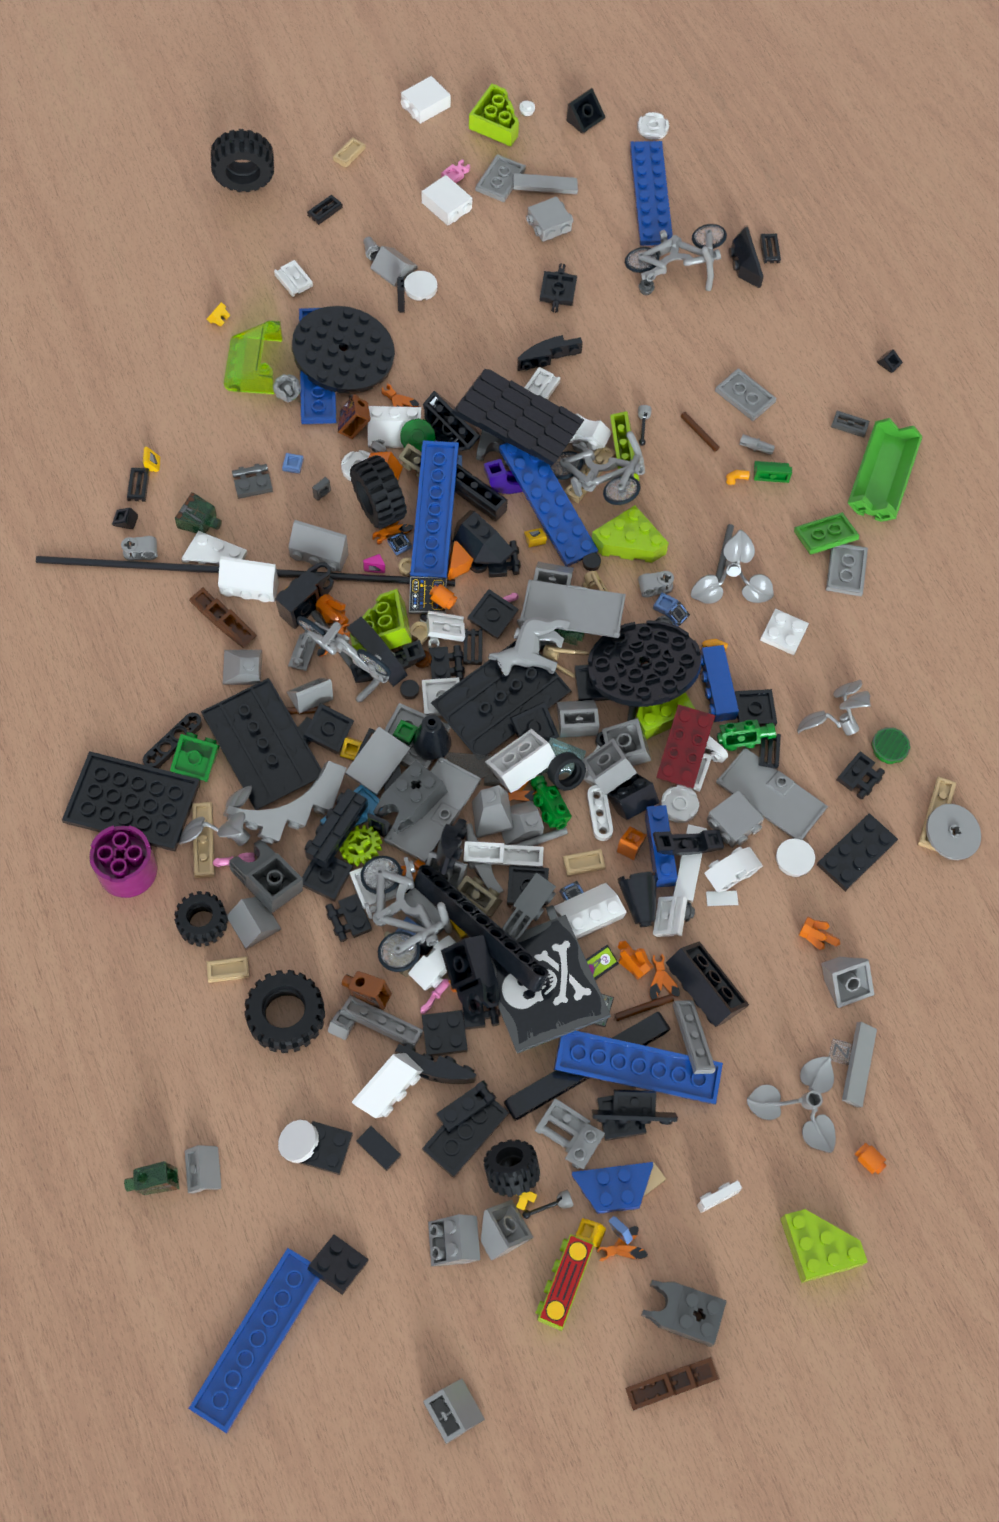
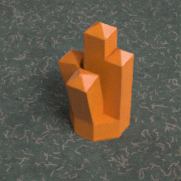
[315,594,349,625]
[799,917,841,950]
[618,940,654,980]

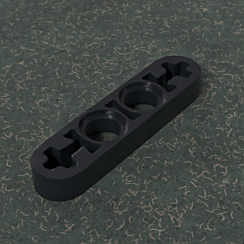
[143,712,202,769]

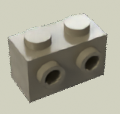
[398,443,422,477]
[457,875,503,917]

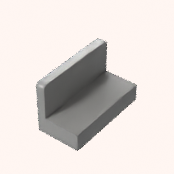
[185,1145,221,1193]

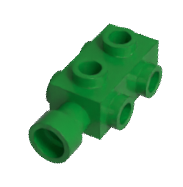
[717,720,776,751]
[530,775,572,830]

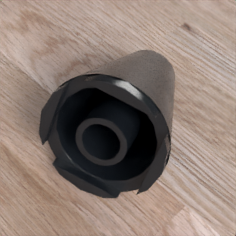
[413,715,451,761]
[618,872,657,928]

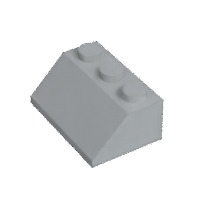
[288,520,348,572]

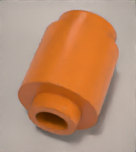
[429,584,458,610]
[855,1143,887,1175]

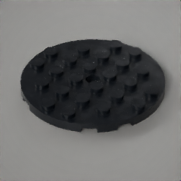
[291,306,395,394]
[588,620,701,707]

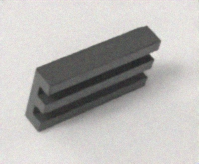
[831,411,870,438]

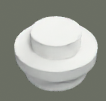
[519,101,535,116]

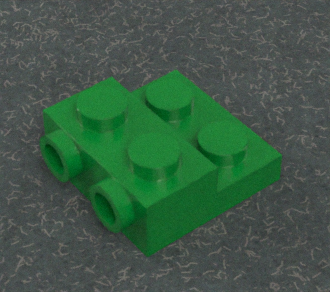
[170,732,220,782]

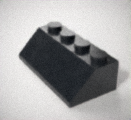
[665,941,749,1027]

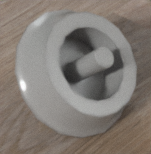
[370,439,388,453]

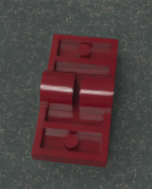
[656,704,715,789]

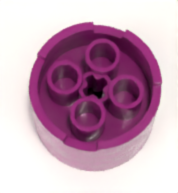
[89,825,158,898]

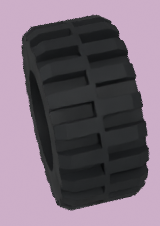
[211,129,274,192]
[350,455,407,529]
[244,970,325,1053]

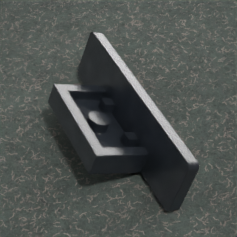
[592,1089,678,1125]

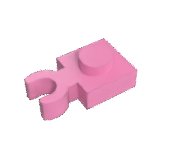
[441,160,470,183]

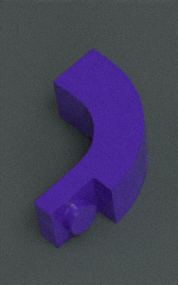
[484,459,523,494]

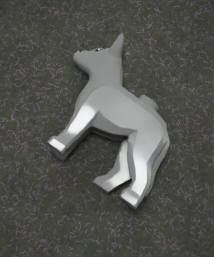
[488,617,570,677]

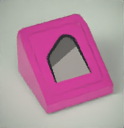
[363,554,385,573]

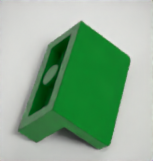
[754,461,792,483]

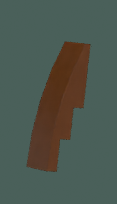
[189,587,257,648]
[625,1357,720,1411]

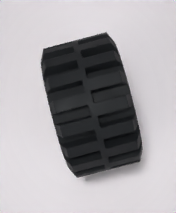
[174,891,228,947]
[484,1139,540,1197]

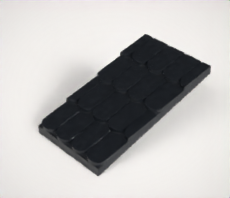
[451,369,584,466]
[431,641,572,761]
[201,678,322,810]

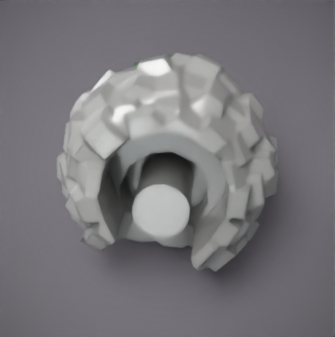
[273,374,301,402]

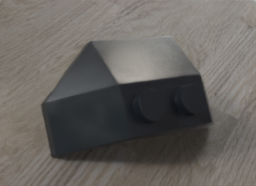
[729,225,764,288]
[423,391,480,452]
[452,510,515,565]

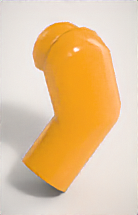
[726,470,750,485]
[701,639,728,652]

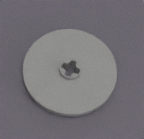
[926,804,981,860]

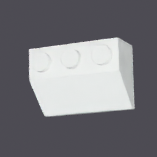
[368,406,421,448]
[218,556,279,602]
[485,729,556,793]
[554,883,627,940]
[352,1053,423,1118]

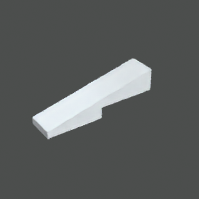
[673,824,707,903]
[464,841,544,867]

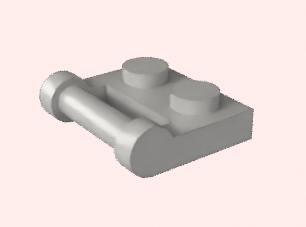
[535,1098,591,1153]

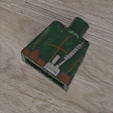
[175,492,222,533]
[124,1161,180,1195]

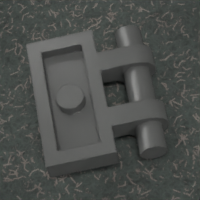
[232,463,273,499]

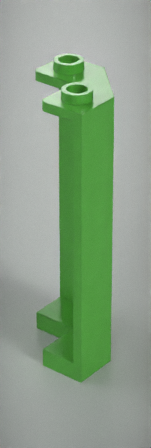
[848,418,923,522]

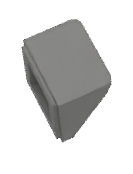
[328,1009,356,1040]

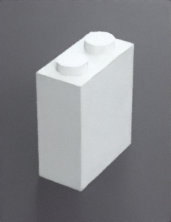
[401,76,450,124]
[422,175,472,226]

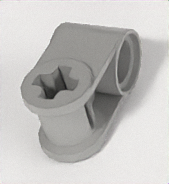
[121,536,158,561]
[638,571,674,597]

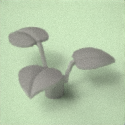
[691,529,774,604]
[797,680,871,736]
[179,785,252,846]
[747,1057,836,1153]

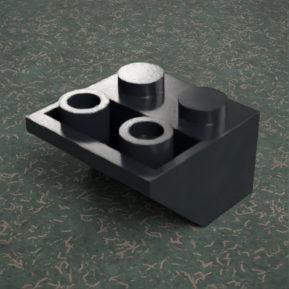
[607,773,660,820]

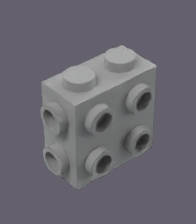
[526,196,573,242]
[706,790,764,848]

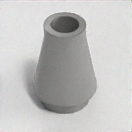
[363,237,380,261]

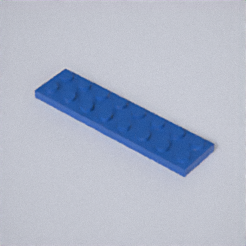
[630,141,673,246]
[299,308,337,424]
[410,441,459,578]
[499,443,598,567]
[553,1031,723,1104]
[188,1248,320,1433]

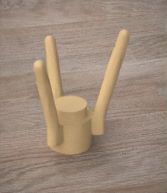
[583,571,609,592]
[542,645,589,678]

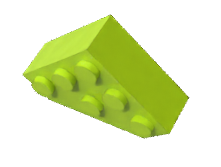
[469,84,519,147]
[592,505,669,563]
[350,589,412,658]
[636,692,695,740]
[780,1209,868,1283]

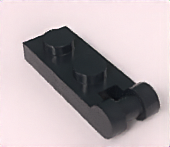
[436,1080,497,1132]

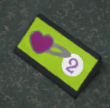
[586,945,619,981]

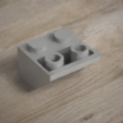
[533,562,574,585]
[557,700,600,738]
[428,1214,480,1266]
[423,1379,485,1444]

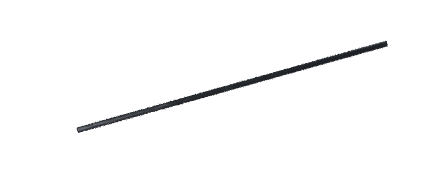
[36,556,456,587]

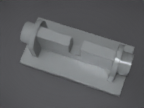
[288,631,316,671]
[565,1123,605,1170]

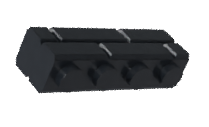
[455,464,508,521]
[304,788,368,869]

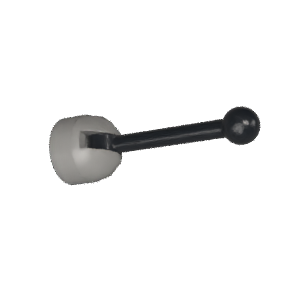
[638,405,652,446]
[522,1190,574,1219]

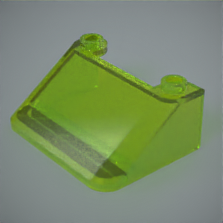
[224,321,283,394]

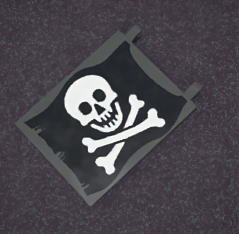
[490,905,611,1054]

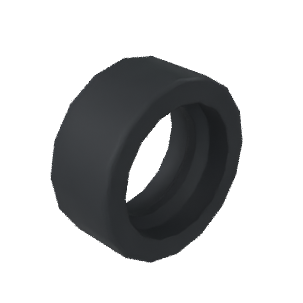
[547,752,586,791]

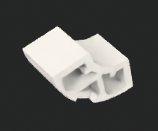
[569,413,612,450]
[704,847,763,892]
[408,935,457,990]

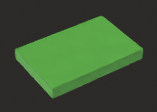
[794,512,859,555]

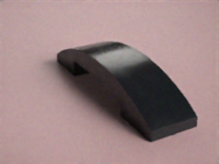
[346,617,408,687]
[350,640,426,683]
[652,830,724,855]

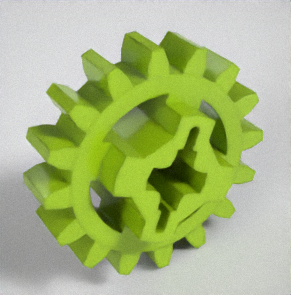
[339,825,383,867]

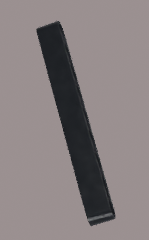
[414,865,549,992]
[503,1011,671,1121]

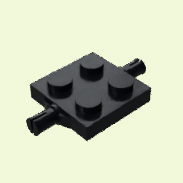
[540,263,577,313]

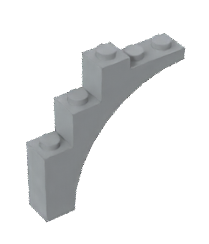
[223,761,346,845]

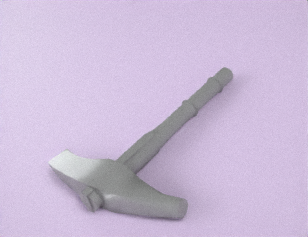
[465,824,568,893]

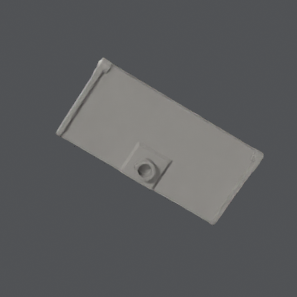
[519,580,626,638]
[716,747,828,840]
[383,757,481,863]

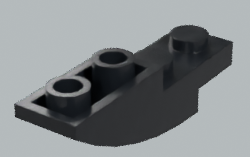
[517,335,583,371]
[436,818,467,875]
[395,1044,477,1084]

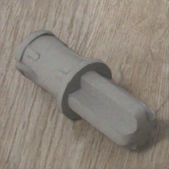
[739,434,775,455]

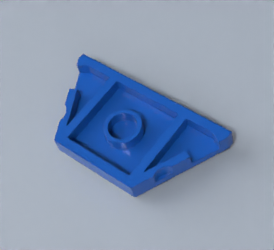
[572,1162,653,1214]

